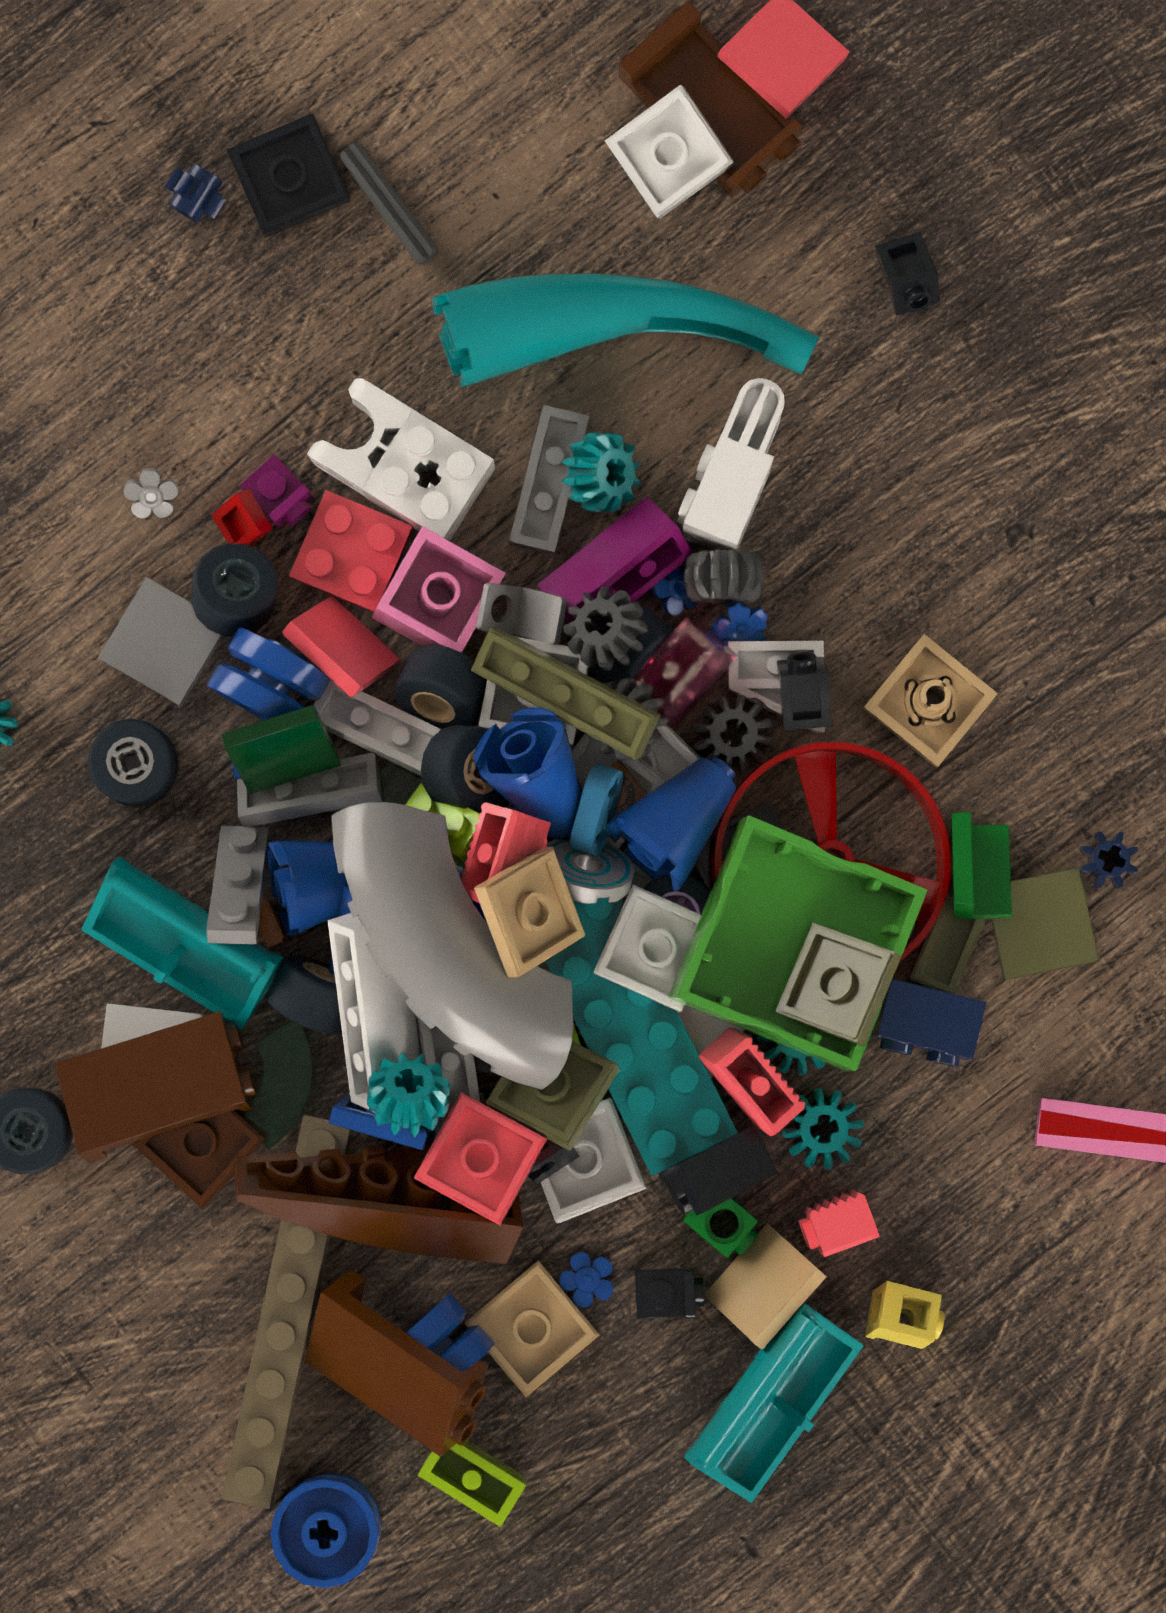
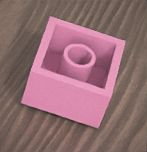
[372,526,506,653]

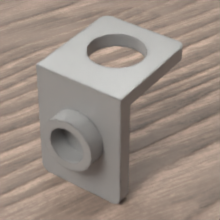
[476,583,567,645]

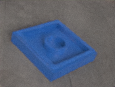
[329,1096,432,1150]

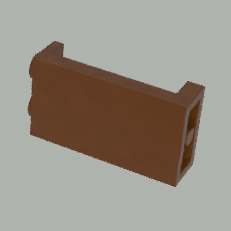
[619,1,803,198]
[54,1011,257,1163]
[305,1269,488,1457]

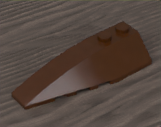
[234,1143,524,1264]

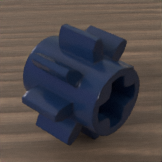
[164,164,226,223]
[1079,831,1138,889]

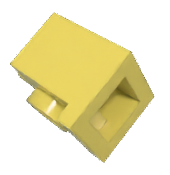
[865,1281,945,1349]

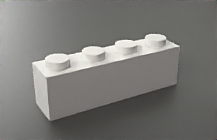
[327,913,420,1113]

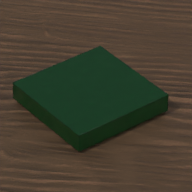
[222,705,341,794]

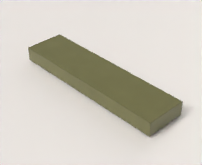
[471,626,661,760]

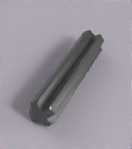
[340,142,437,265]

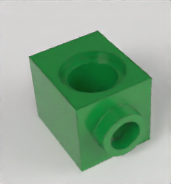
[682,1198,758,1258]

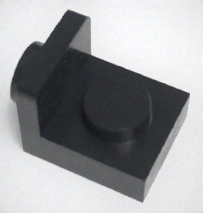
[875,232,940,315]
[777,652,832,730]
[635,1267,704,1319]

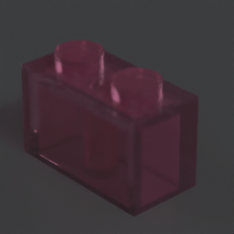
[634,618,737,727]

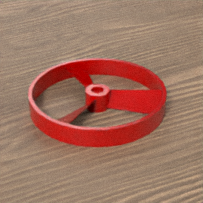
[709,742,951,961]

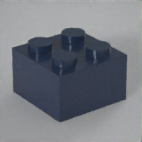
[870,979,987,1067]

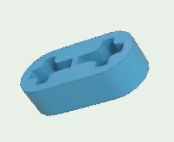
[570,763,623,856]

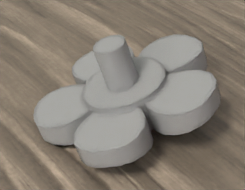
[123,468,179,518]

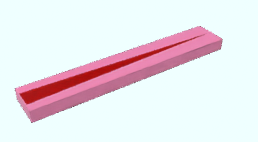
[1034,1098,1166,1163]

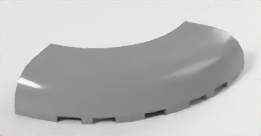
[331,802,573,1090]

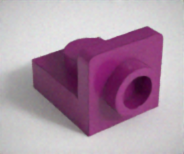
[239,454,314,529]

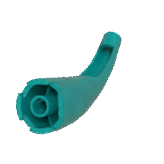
[432,273,820,388]

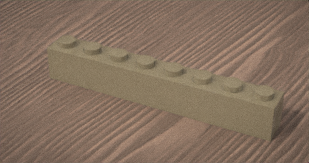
[222,1114,354,1509]

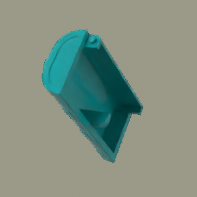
[81,857,284,1030]
[683,1302,864,1503]

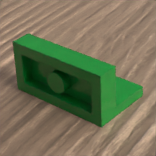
[951,812,1012,919]

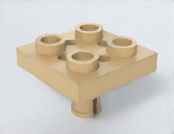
[863,634,998,769]

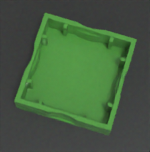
[668,815,928,1071]

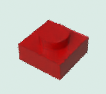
[211,488,273,547]

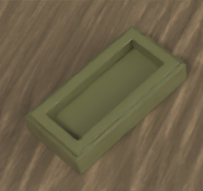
[908,892,986,994]

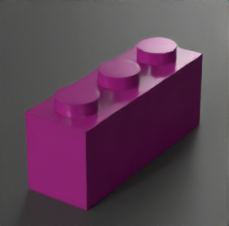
[537,496,694,628]

